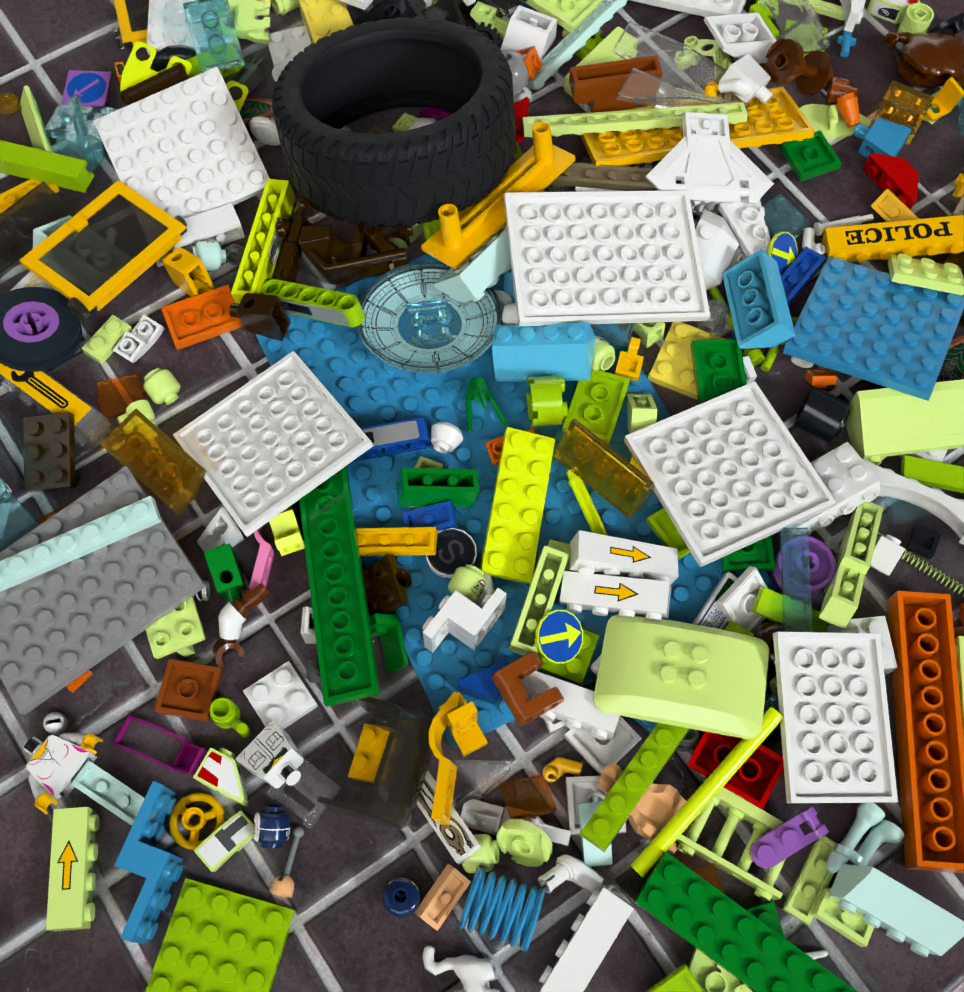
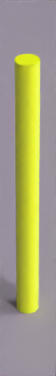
[630,707,783,878]

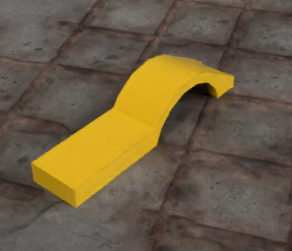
[429,692,466,825]

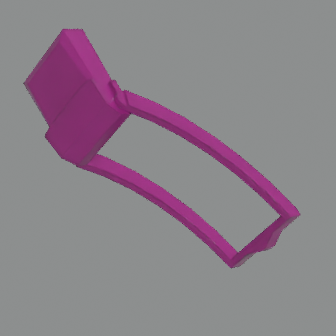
[112,715,208,776]

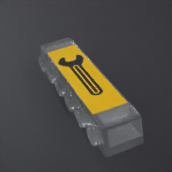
[0,363,113,449]

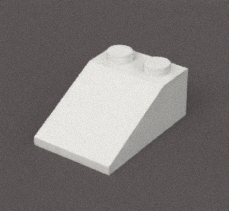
[704,13,776,64]

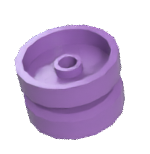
[770,536,836,601]

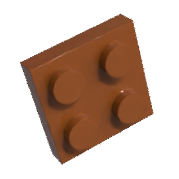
[154,659,223,723]

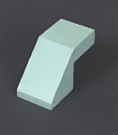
[577,801,613,867]

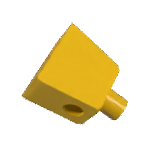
[162,247,215,297]

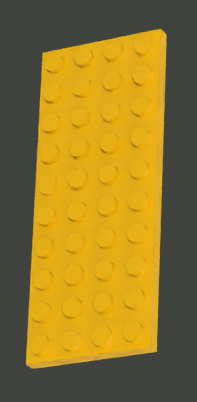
[580,87,815,167]

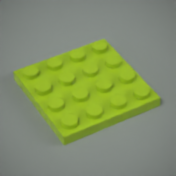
[145,878,295,992]

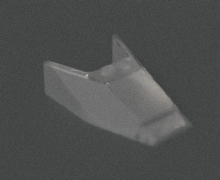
[613,21,749,109]

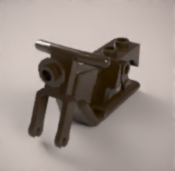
[276,200,414,285]

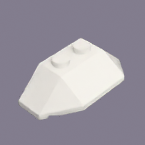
[695,209,739,290]

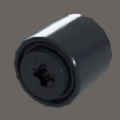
[793,386,850,442]

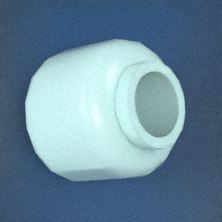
[191,241,226,271]

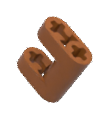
[491,652,565,726]

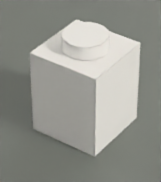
[870,534,905,576]

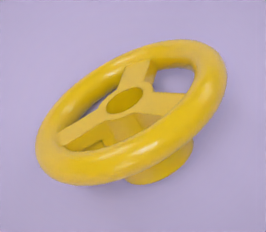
[169,793,225,850]

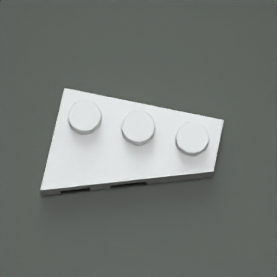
[718,197,771,257]

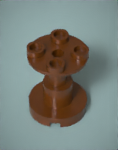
[763,39,834,96]

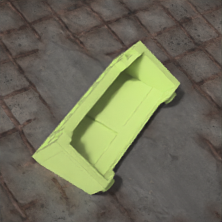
[845,379,964,466]

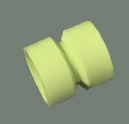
[897,3,934,34]

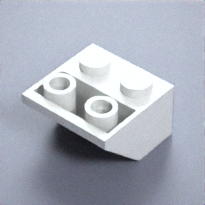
[500,5,557,60]

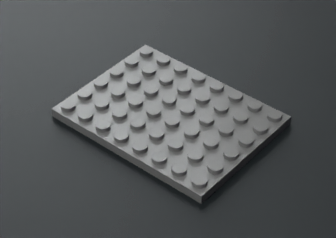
[0,466,206,715]

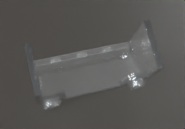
[759,0,831,54]

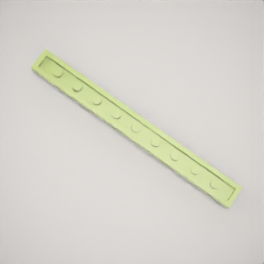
[522,102,748,138]

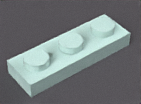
[71,760,145,826]

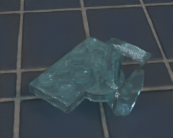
[45,95,119,172]

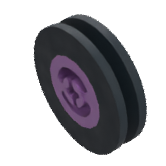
[0,287,82,372]

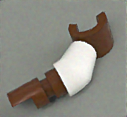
[212,583,271,669]

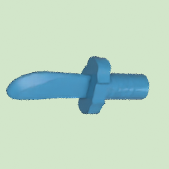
[837,30,856,58]

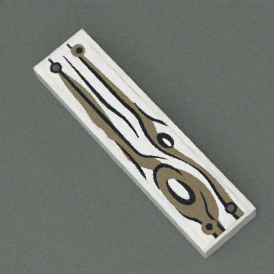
[397,758,481,865]

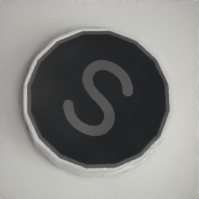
[426,528,477,578]

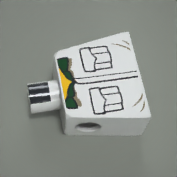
[236,720,304,789]

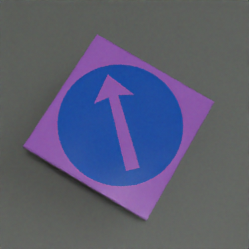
[61,70,112,107]

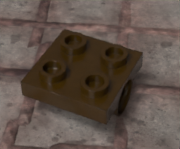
[363,554,412,616]

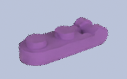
[750,806,829,868]

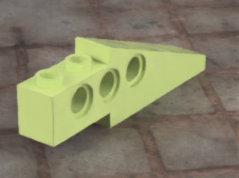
[819,502,883,629]

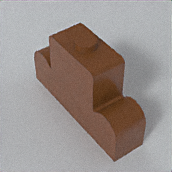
[569,55,662,113]

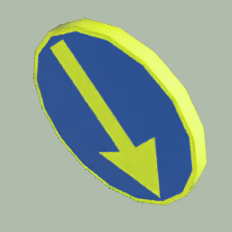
[768,232,798,276]
[536,610,583,664]

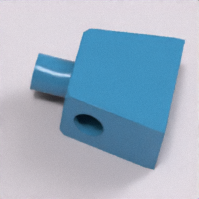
[852,118,912,158]

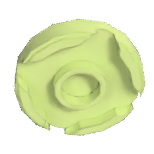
[496,819,553,867]

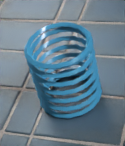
[459,866,545,952]

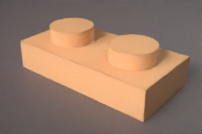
[414,864,471,931]

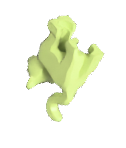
[202,0,270,44]

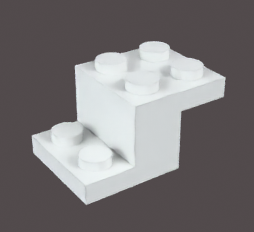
[422,588,507,653]

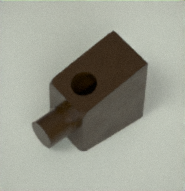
[229,293,291,341]

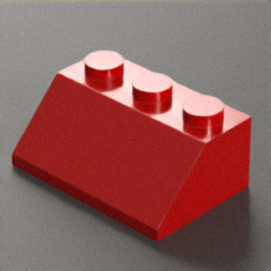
[686,731,784,810]

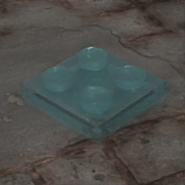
[762,193,811,240]

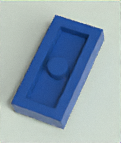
[402,500,458,531]

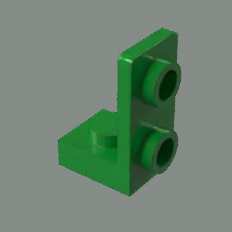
[369,613,408,673]

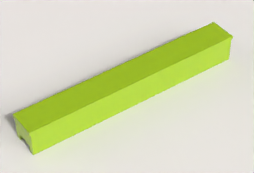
[0,140,95,193]

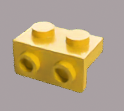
[348,723,404,788]

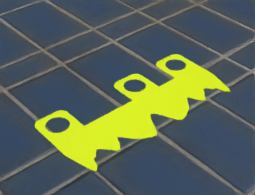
[120,41,249,113]

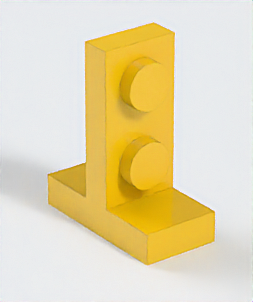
[438,694,488,757]

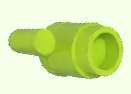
[210,698,251,738]

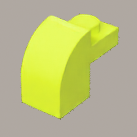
[269,507,305,556]

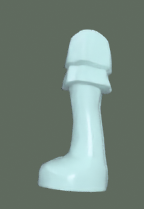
[825,803,905,873]

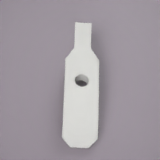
[460,799,571,846]

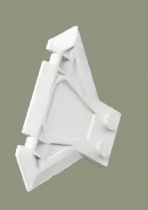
[645,112,774,204]

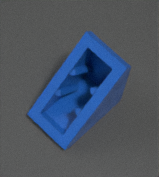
[457,659,509,705]

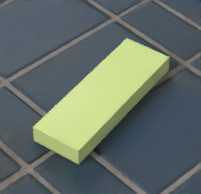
[782,836,838,925]

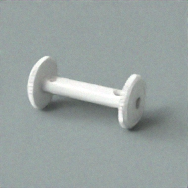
[249,63,287,146]

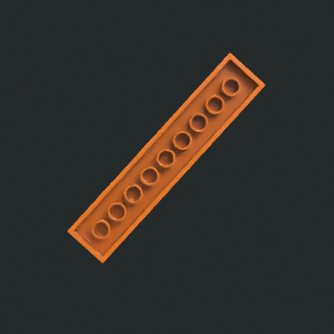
[887,591,964,873]

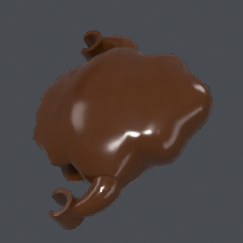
[883,31,964,89]

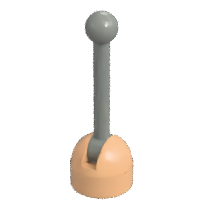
[270,826,304,898]

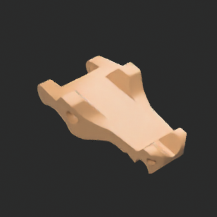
[597,763,686,854]

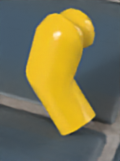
[543,757,583,783]

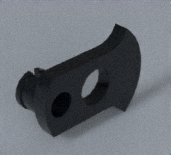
[928,13,964,35]

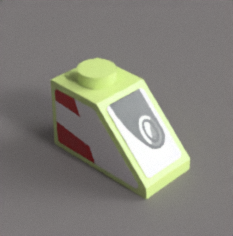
[866,0,921,24]
[193,747,249,807]

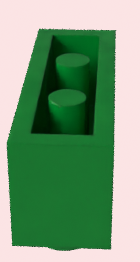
[396,468,480,507]

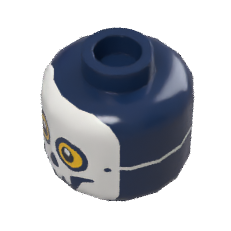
[253,805,291,849]

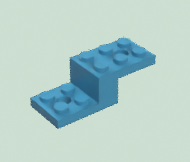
[114,781,183,944]

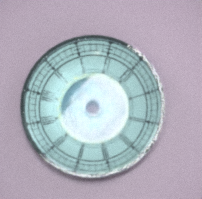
[358,261,501,373]

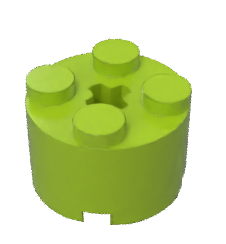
[526,375,568,427]

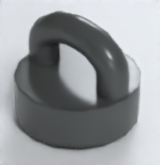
[306,654,321,683]

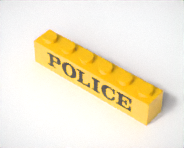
[822,215,964,262]

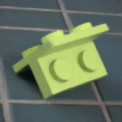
[146,596,206,659]

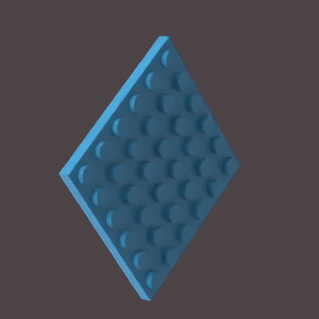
[783,256,964,401]

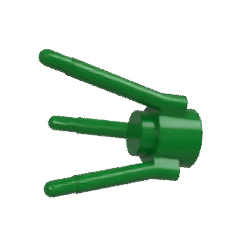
[464,377,510,433]

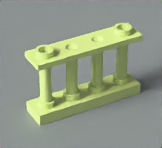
[675,778,786,902]

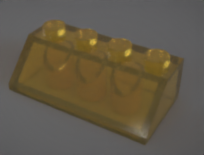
[100,409,206,515]
[553,418,655,519]

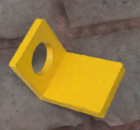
[919,77,964,122]

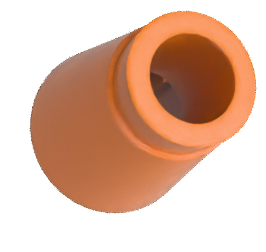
[836,92,861,128]

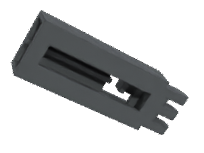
[224,56,268,100]

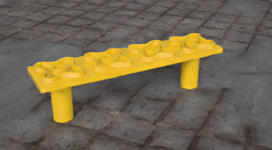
[421,121,575,270]

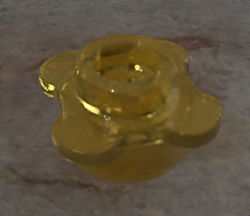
[0,93,22,115]

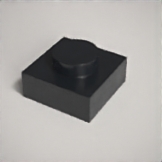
[906,524,941,559]

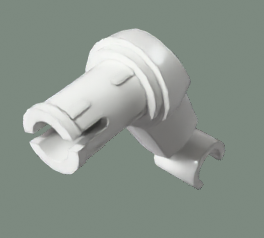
[538,854,622,894]

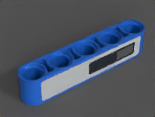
[352,418,432,462]

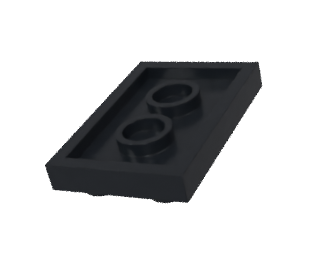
[353,0,417,25]

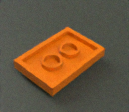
[161,285,244,350]

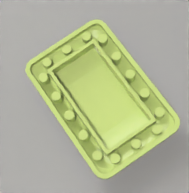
[594,615,769,739]

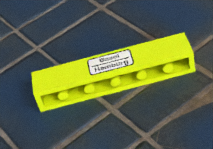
[231,179,296,304]

